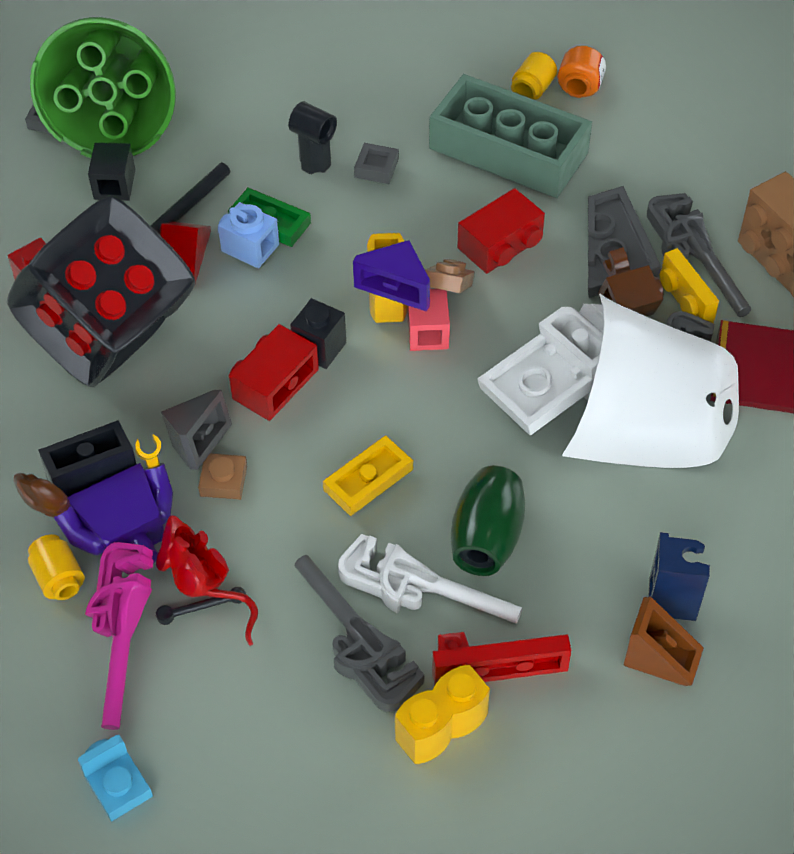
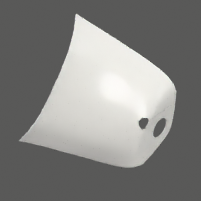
[562,294,739,468]

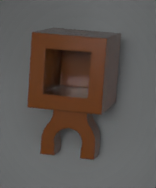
[598,247,664,317]

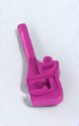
[85,542,154,730]

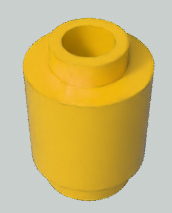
[511,52,557,100]
[28,534,85,600]

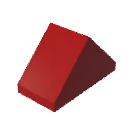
[160,222,211,284]

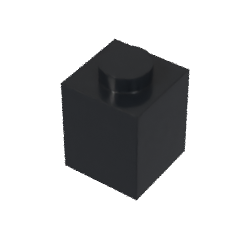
[88,143,136,201]
[290,298,347,369]

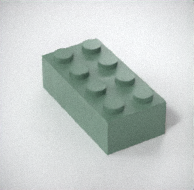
[429,73,592,198]

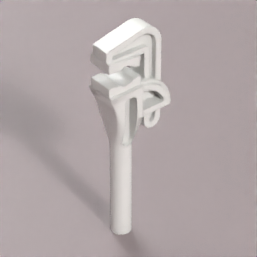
[338,534,522,624]

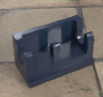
[648,532,710,621]

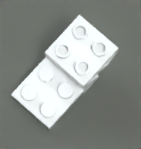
[477,304,604,436]

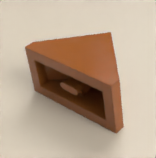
[624,596,704,686]

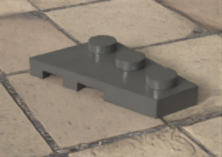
[588,186,661,298]

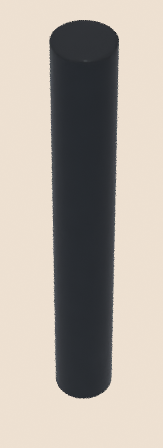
[150,162,231,235]

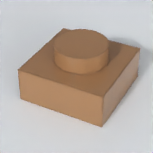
[198,453,247,500]

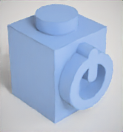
[218,202,279,269]

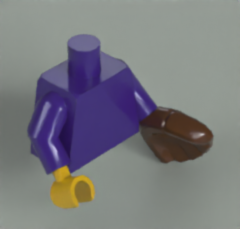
[13,434,173,564]

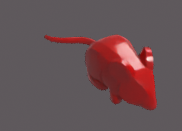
[156,515,258,646]

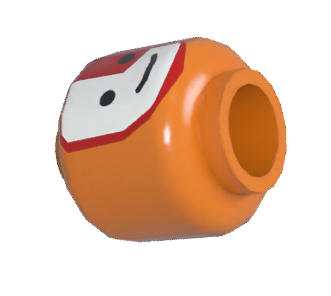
[557,46,606,98]

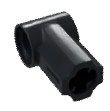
[288,101,337,175]

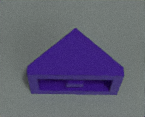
[353,240,430,312]

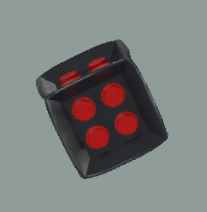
[7,195,195,387]

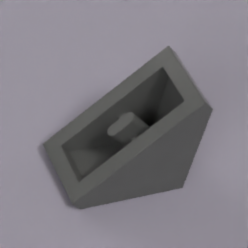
[161,390,232,470]

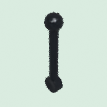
[156,587,246,625]

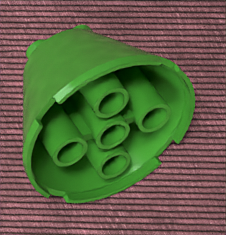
[30,17,176,158]

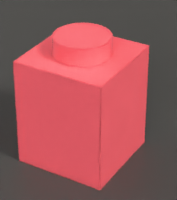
[408,289,450,351]

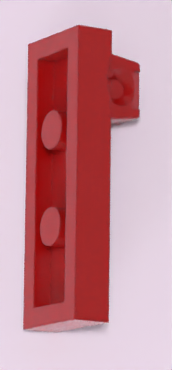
[432,632,572,686]

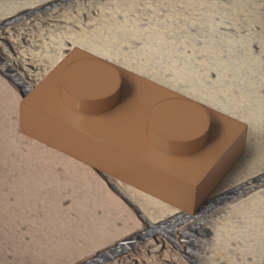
[425,259,475,293]

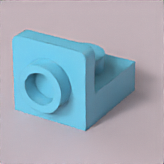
[78,735,153,822]

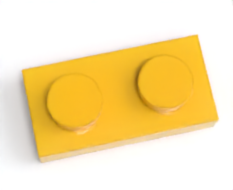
[659,248,719,324]
[323,435,413,516]

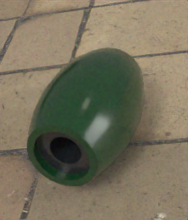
[451,465,525,576]

